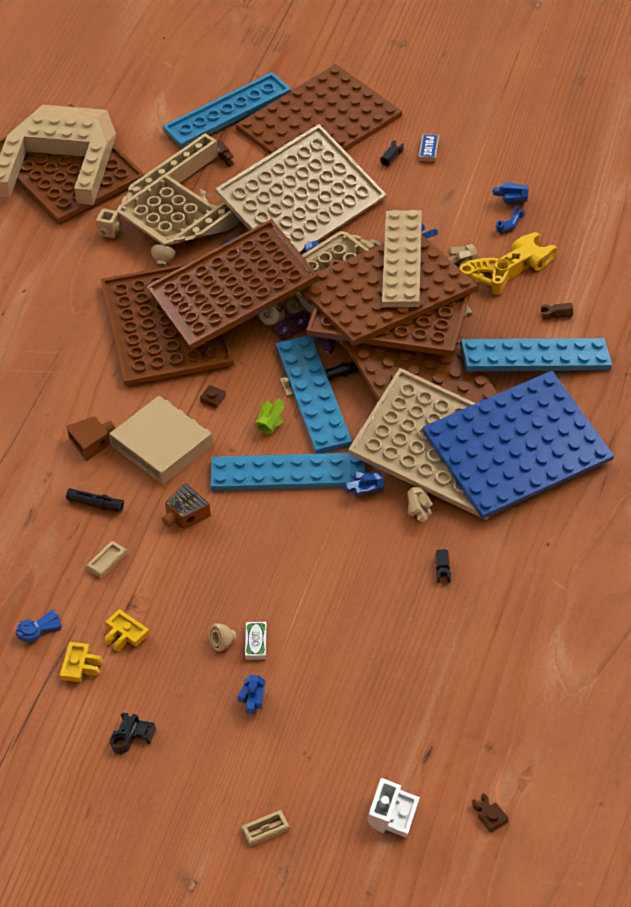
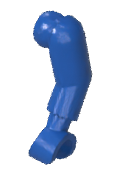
[496,205,525,233]

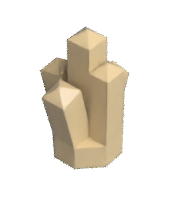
[448,244,479,267]
[407,487,433,523]

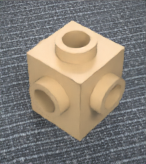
[95,208,122,238]

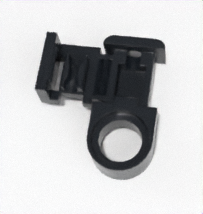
[110,713,156,754]

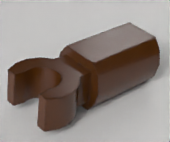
[217,140,234,166]
[540,303,573,319]

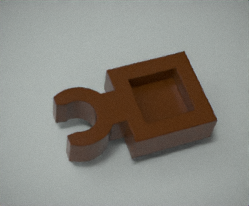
[472,793,509,833]

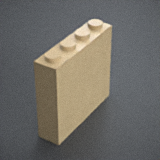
[109,396,213,485]

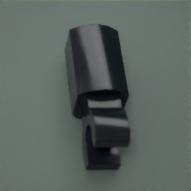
[380,140,404,167]
[435,549,451,583]

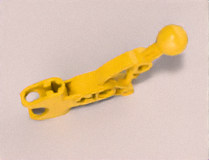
[459,232,558,295]

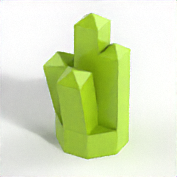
[255,399,284,435]

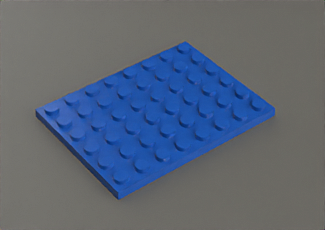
[422,371,614,519]

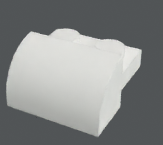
[367,778,420,838]

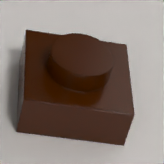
[200,385,226,408]

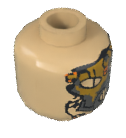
[259,303,285,325]

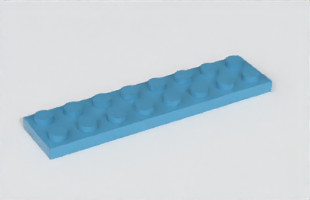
[163,72,291,149]
[276,336,352,454]
[460,338,612,371]
[211,453,365,491]

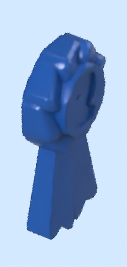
[15,609,62,643]

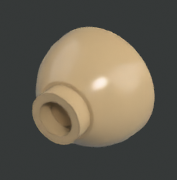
[151,245,176,267]
[209,623,236,652]

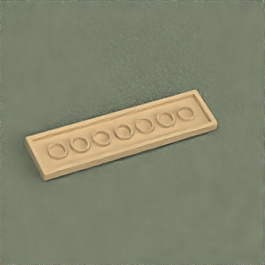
[382,210,422,307]

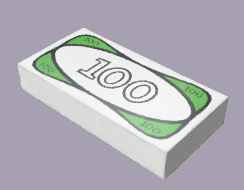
[245,622,267,660]

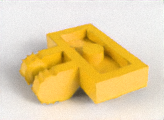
[103,609,150,652]
[60,642,103,682]

